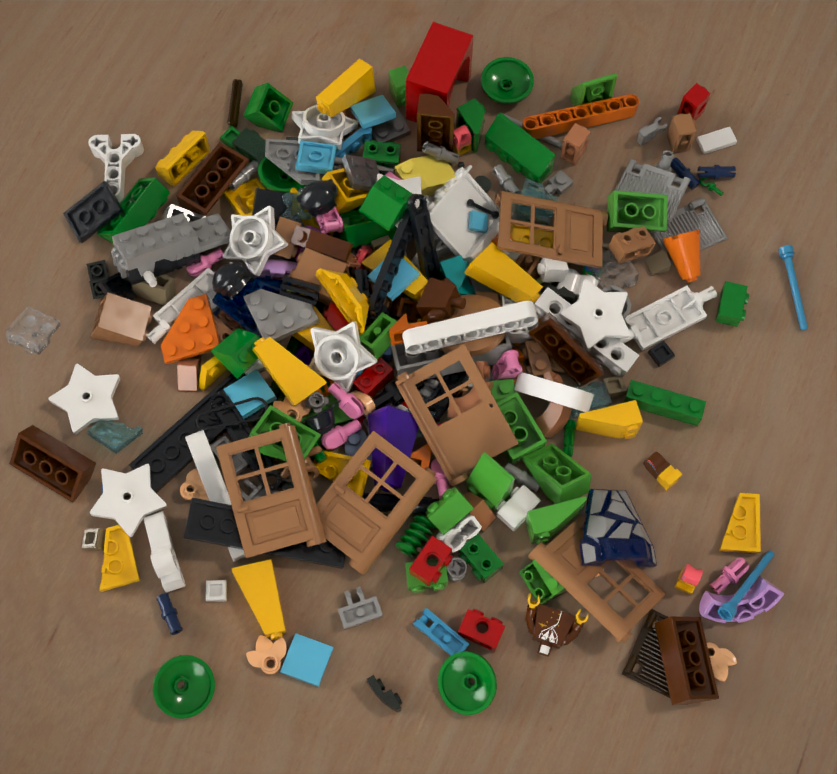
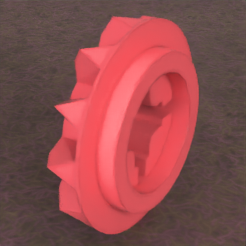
[353,246,373,270]

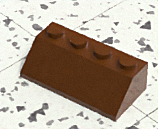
[417,94,455,152]
[176,142,249,215]
[528,312,604,387]
[9,425,96,503]
[654,616,719,705]

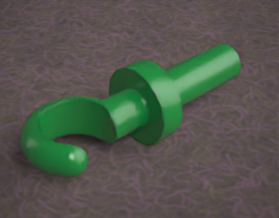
[700,178,724,196]

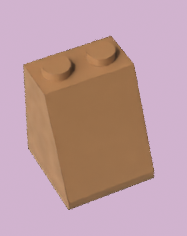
[289,248,350,306]
[90,292,153,346]

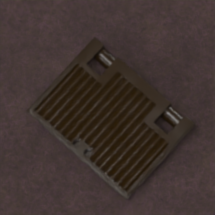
[622,609,671,699]

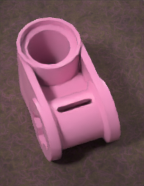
[316,206,343,235]
[492,350,523,380]

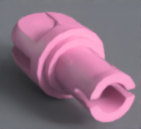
[187,247,224,277]
[327,382,364,419]
[321,419,362,450]
[429,459,449,499]
[709,558,749,594]

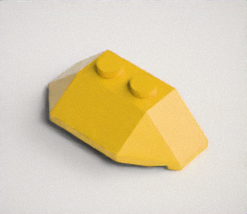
[315,268,369,337]

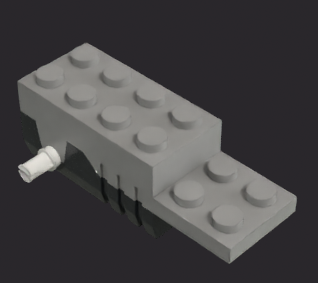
[111,213,231,287]

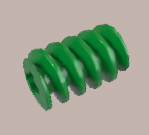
[395,514,437,558]

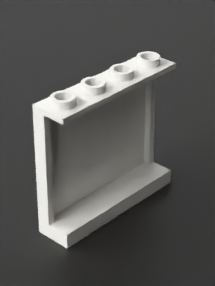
[427,165,513,264]

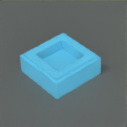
[468,210,488,233]

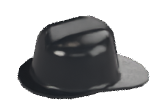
[300,400,341,435]

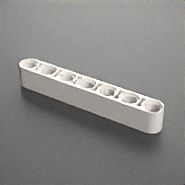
[402,301,538,355]
[185,430,245,562]

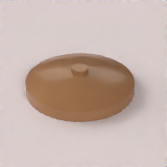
[430,295,506,356]

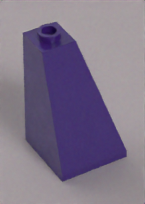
[368,405,419,492]

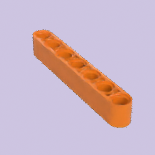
[522,94,640,139]

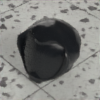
[296,179,338,217]
[212,262,256,300]

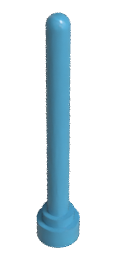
[778,245,808,331]
[718,550,774,621]

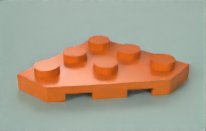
[161,294,220,365]

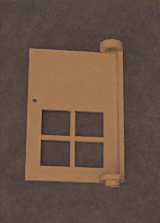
[494,191,608,269]
[395,344,519,487]
[216,423,327,558]
[316,431,437,575]
[528,515,666,643]

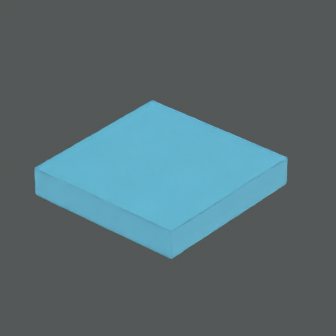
[350,95,397,129]
[295,140,337,174]
[367,258,420,301]
[224,369,277,419]
[280,633,334,687]

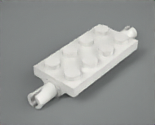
[146,262,233,344]
[617,286,717,351]

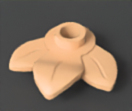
[273,397,311,422]
[180,468,209,501]
[246,635,287,675]
[707,642,737,682]

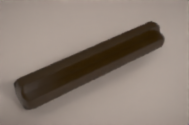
[227,79,243,128]

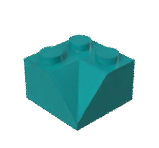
[440,255,475,296]

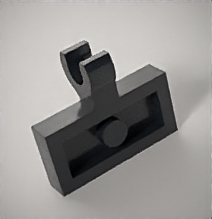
[98,272,137,300]

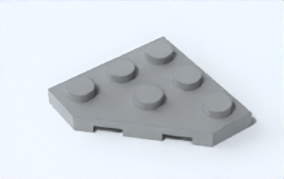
[265,139,320,185]
[243,289,320,342]

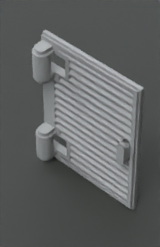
[616,159,691,222]
[651,198,728,263]

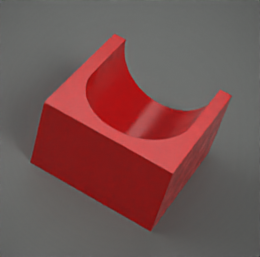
[406,22,474,123]

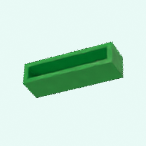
[624,380,706,426]

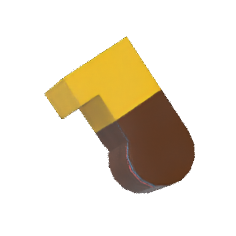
[643,452,682,491]

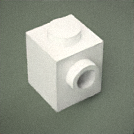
[537,258,569,282]

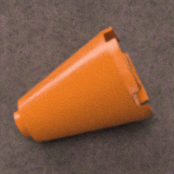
[663,230,701,283]

